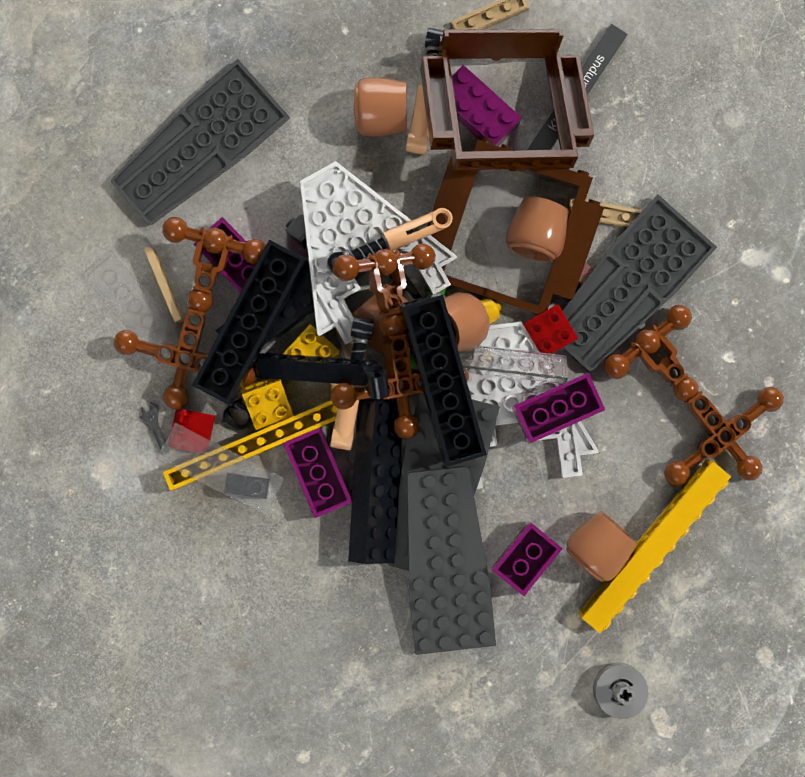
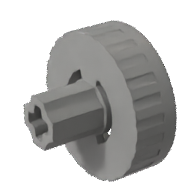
[593,663,649,719]

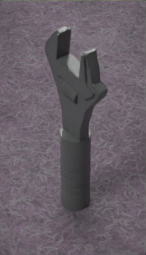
[140,402,170,455]

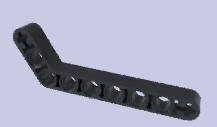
[255,353,389,399]

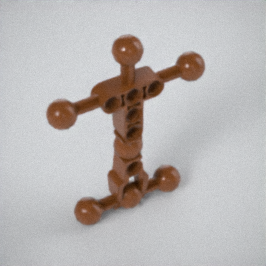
[113,217,266,409]
[330,244,469,439]
[604,305,784,487]

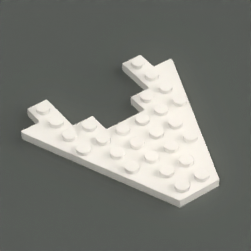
[300,161,457,345]
[467,322,599,489]

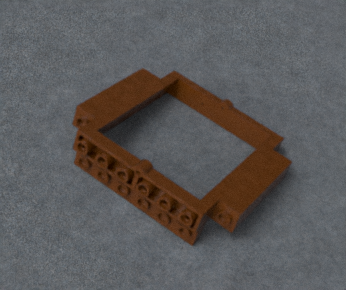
[420,29,594,171]
[427,138,604,314]

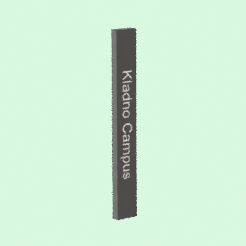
[527,24,628,150]

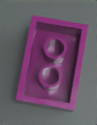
[490,521,563,596]

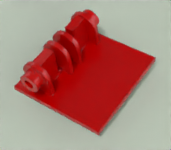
[523,304,578,358]
[168,409,215,454]

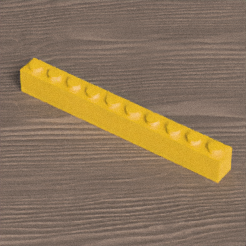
[163,401,358,491]
[577,459,731,633]

